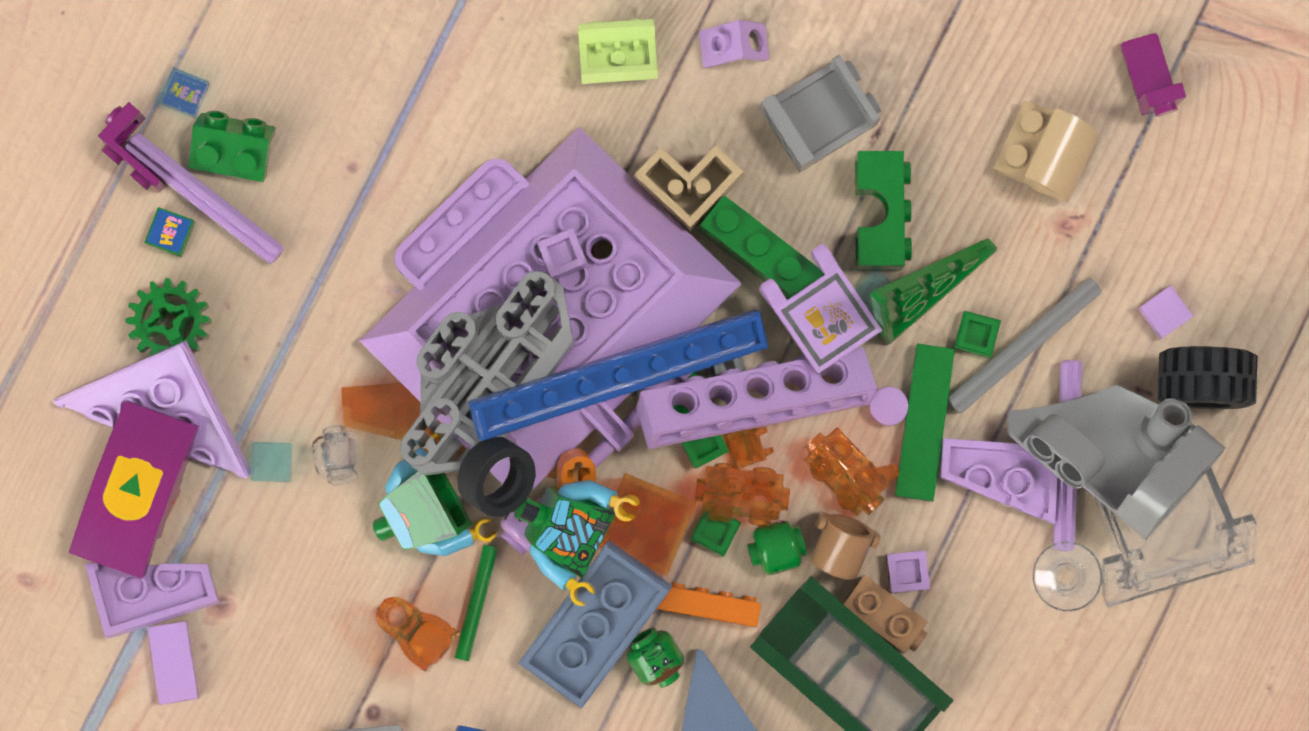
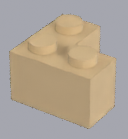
[634,145,744,233]

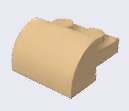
[993,100,1099,203]

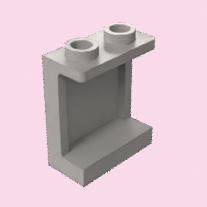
[759,55,881,173]

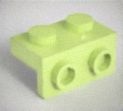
[578,19,658,84]

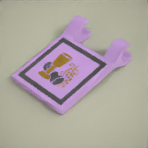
[759,244,882,375]

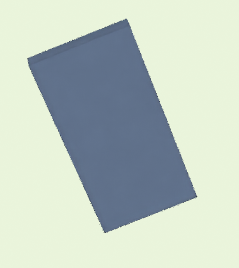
[518,540,672,708]

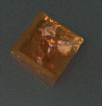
[598,473,697,577]

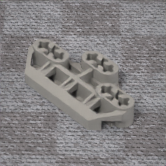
[400,271,575,476]

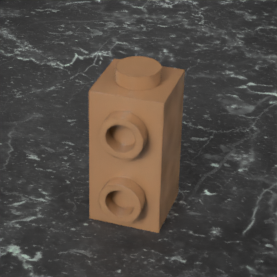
[843,575,928,654]

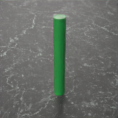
[454,544,498,661]

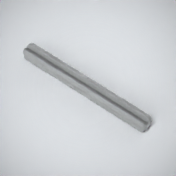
[948,278,1101,413]

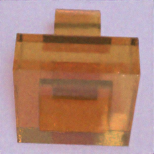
[723,427,774,471]

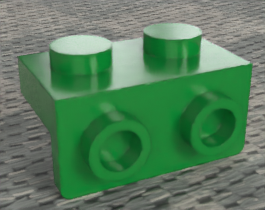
[188,111,276,182]

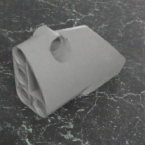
[1008,385,1226,540]

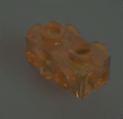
[804,427,898,517]
[695,463,790,526]

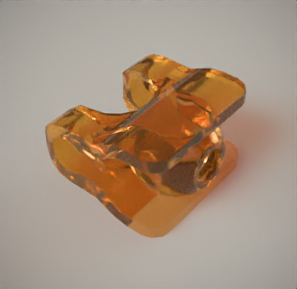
[376,597,460,672]

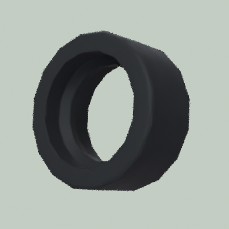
[457,437,536,517]

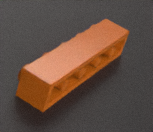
[657,582,761,627]

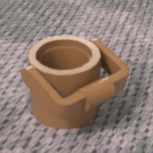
[811,511,881,580]

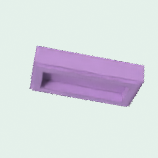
[147,621,199,705]

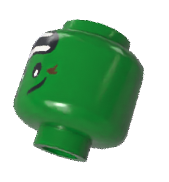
[747,520,807,575]

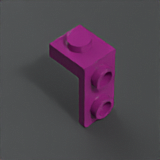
[1120,33,1186,117]
[98,102,165,192]

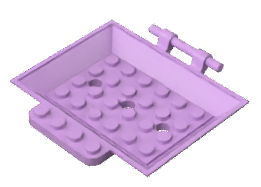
[359,127,742,490]

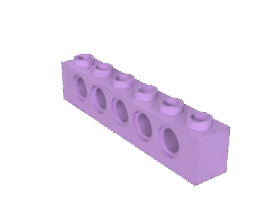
[636,347,877,449]

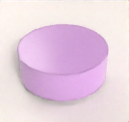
[869,387,908,426]

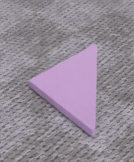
[53,340,252,478]

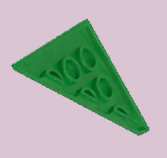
[870,238,997,345]

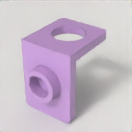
[699,20,770,68]

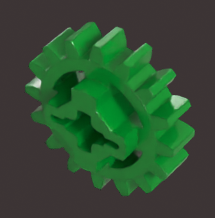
[125,278,212,355]

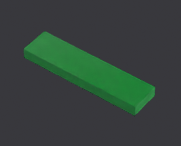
[894,343,955,502]

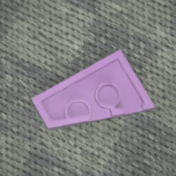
[940,438,1058,524]
[85,563,220,639]

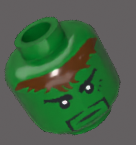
[627,627,684,688]

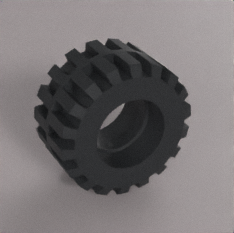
[1158,346,1258,409]

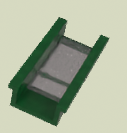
[750,576,954,731]

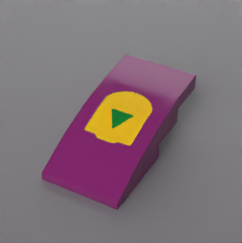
[68,400,199,579]

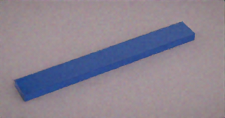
[468,309,768,441]

